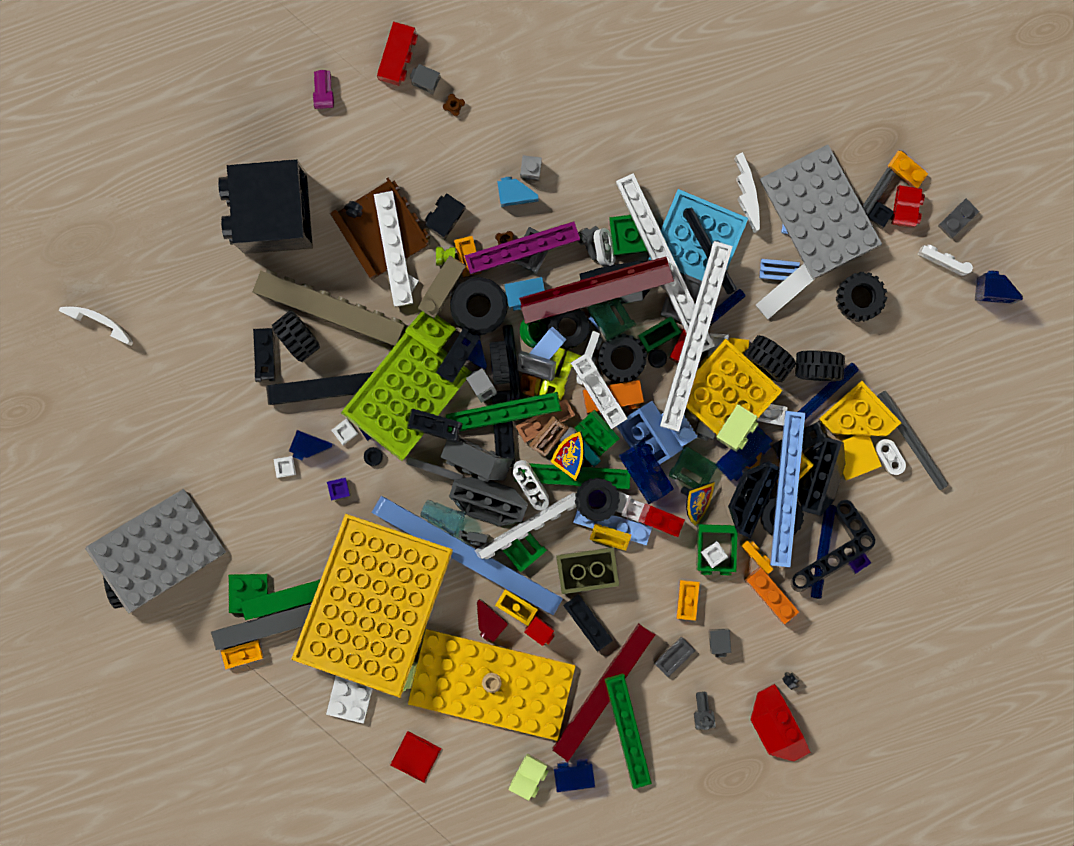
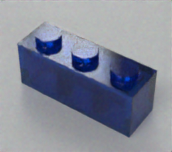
[714,426,773,482]
[619,440,674,504]

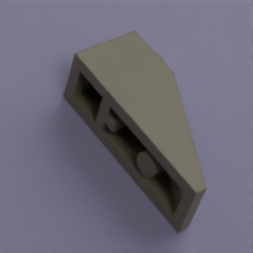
[418,256,466,318]

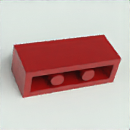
[377,21,418,86]

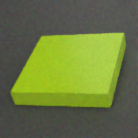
[405,311,457,354]

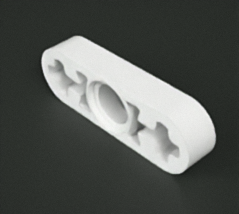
[513,460,549,510]

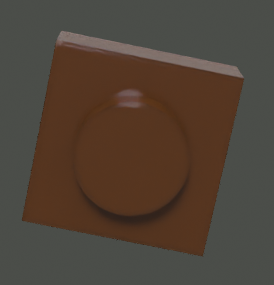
[520,374,541,396]

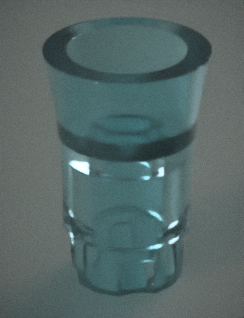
[420,500,466,537]

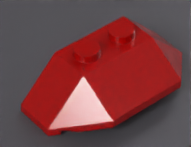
[750,684,811,762]

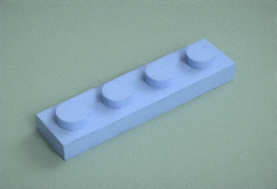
[573,510,652,546]

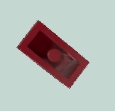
[477,599,509,642]

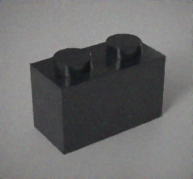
[425,193,466,240]

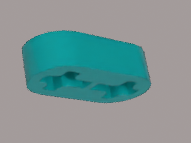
[584,442,601,467]

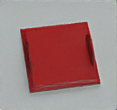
[390,731,442,783]

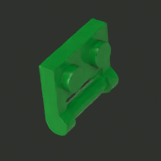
[503,521,547,572]

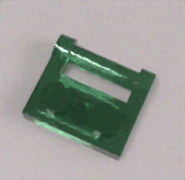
[587,297,637,341]
[669,446,718,488]

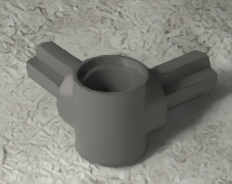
[694,691,716,730]

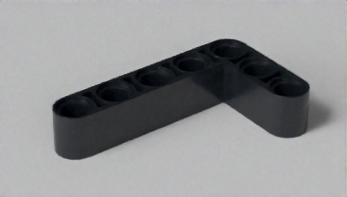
[791,500,876,592]

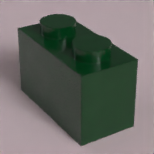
[637,316,681,353]

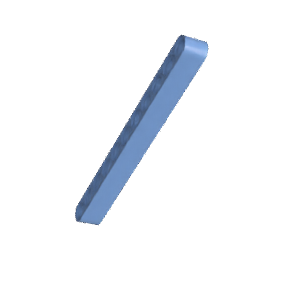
[372,496,563,615]

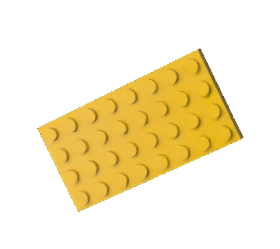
[408,629,576,741]

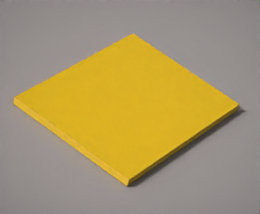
[291,514,453,698]

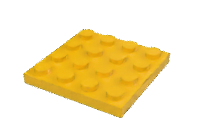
[686,339,783,435]

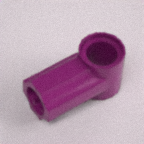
[313,70,334,109]

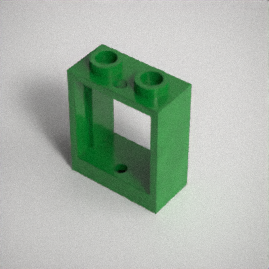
[696,524,737,576]

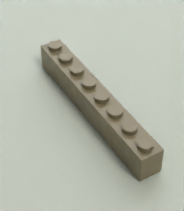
[252,269,405,346]

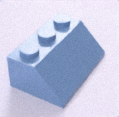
[616,401,683,473]

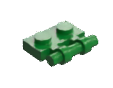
[574,410,620,457]

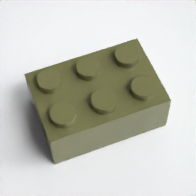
[556,547,619,594]

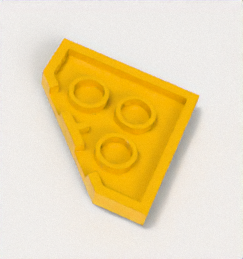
[819,381,901,437]

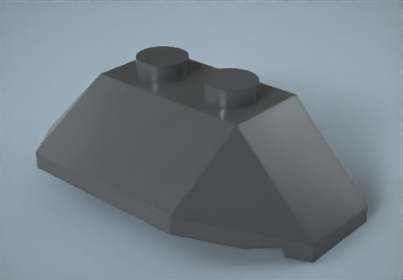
[449,476,528,526]

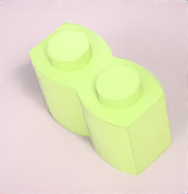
[508,754,549,801]

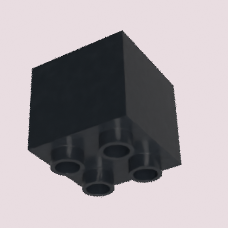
[218,159,313,254]

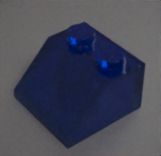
[975,271,1023,304]

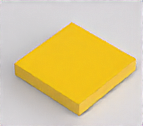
[842,435,882,481]

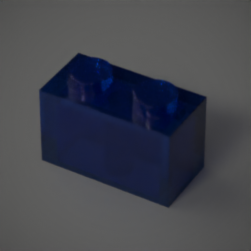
[554,759,595,792]

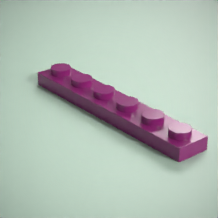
[465,221,580,275]

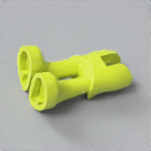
[538,348,581,401]

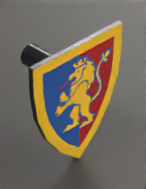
[551,432,586,481]
[681,481,715,526]

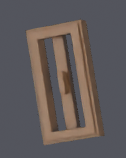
[529,416,569,457]

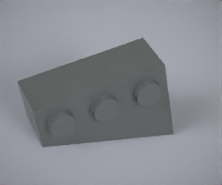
[441,438,513,482]

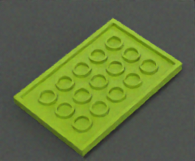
[341,333,472,461]

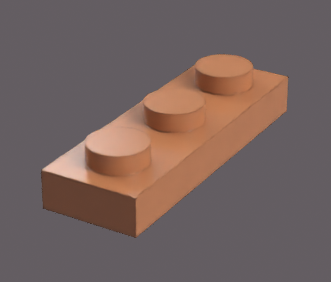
[516,399,575,443]

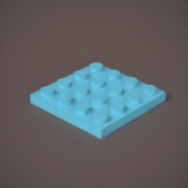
[648,189,748,281]

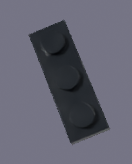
[563,594,613,652]

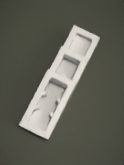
[734,152,760,233]

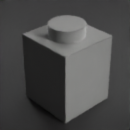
[520,155,542,180]
[466,368,497,403]

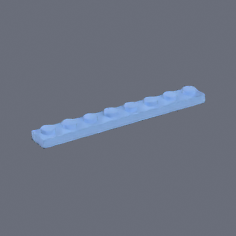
[770,411,805,567]

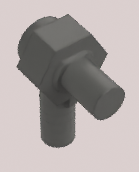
[578,226,599,260]

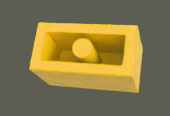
[495,589,538,626]

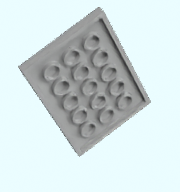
[760,145,882,279]
[85,489,226,614]

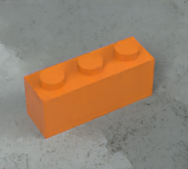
[582,380,644,415]
[744,567,799,625]

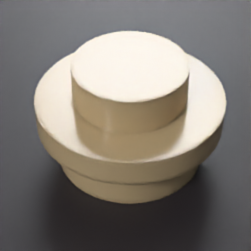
[482,673,501,693]

